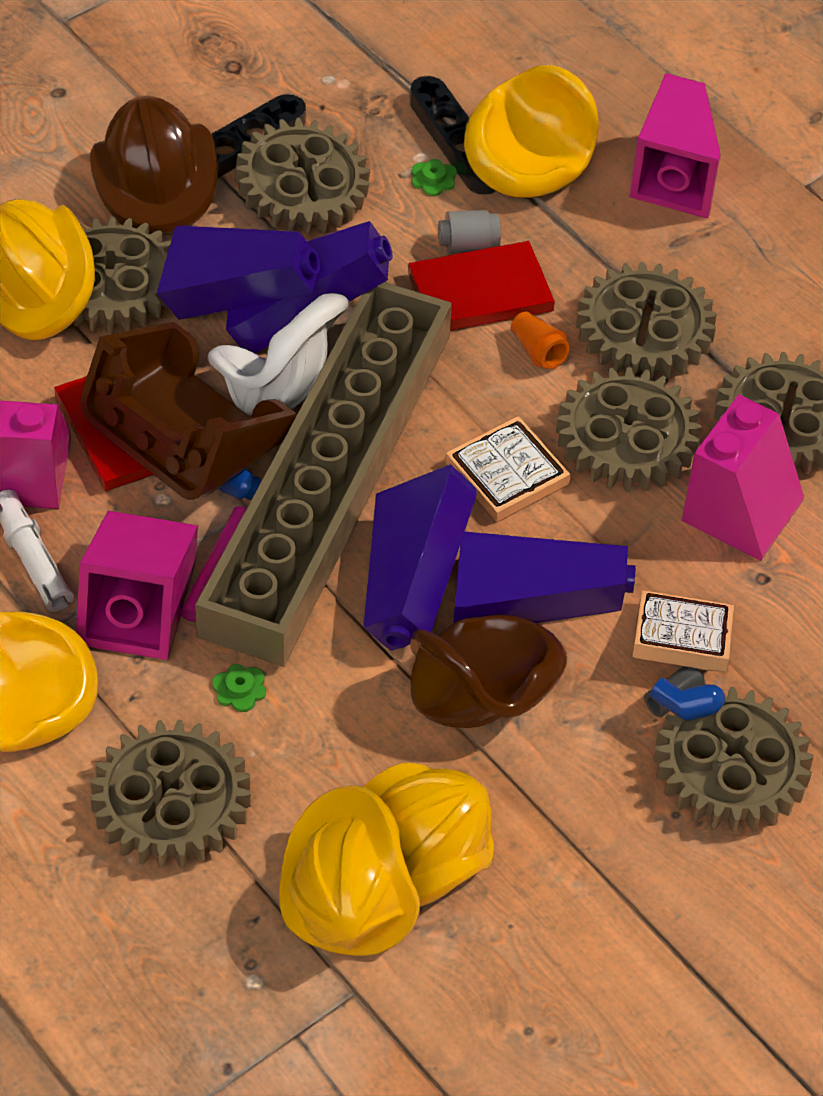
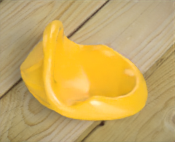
[464,65,599,198]
[0,199,95,340]
[0,611,98,752]
[363,763,494,907]
[279,785,420,956]

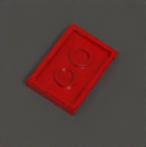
[408,241,555,331]
[54,376,153,492]

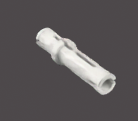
[0,489,74,612]

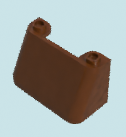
[80,322,297,500]

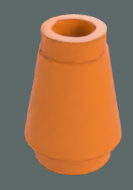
[511,311,570,369]

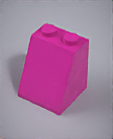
[629,73,721,219]
[682,394,804,561]
[0,400,71,509]
[76,511,198,660]

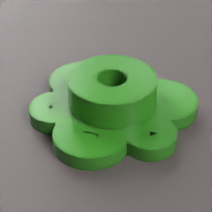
[412,159,457,196]
[213,664,266,712]

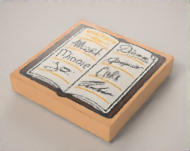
[445,416,571,522]
[632,590,734,673]

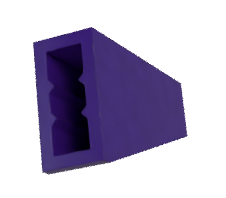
[226,221,393,353]
[157,225,321,320]
[363,464,477,651]
[453,532,636,623]

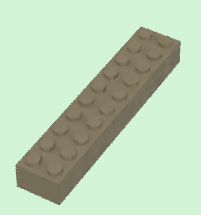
[195,282,452,667]

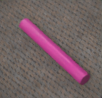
[180,506,246,622]

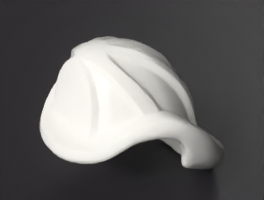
[208,293,348,417]

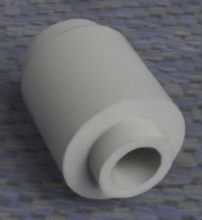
[438,209,501,254]

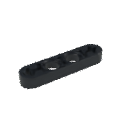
[410,76,495,195]
[211,94,306,179]

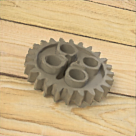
[235,118,370,234]
[73,217,171,333]
[576,262,717,380]
[714,352,823,474]
[556,367,702,492]
[654,687,813,832]
[90,720,251,868]

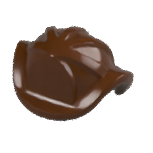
[90,95,218,235]
[410,615,567,728]

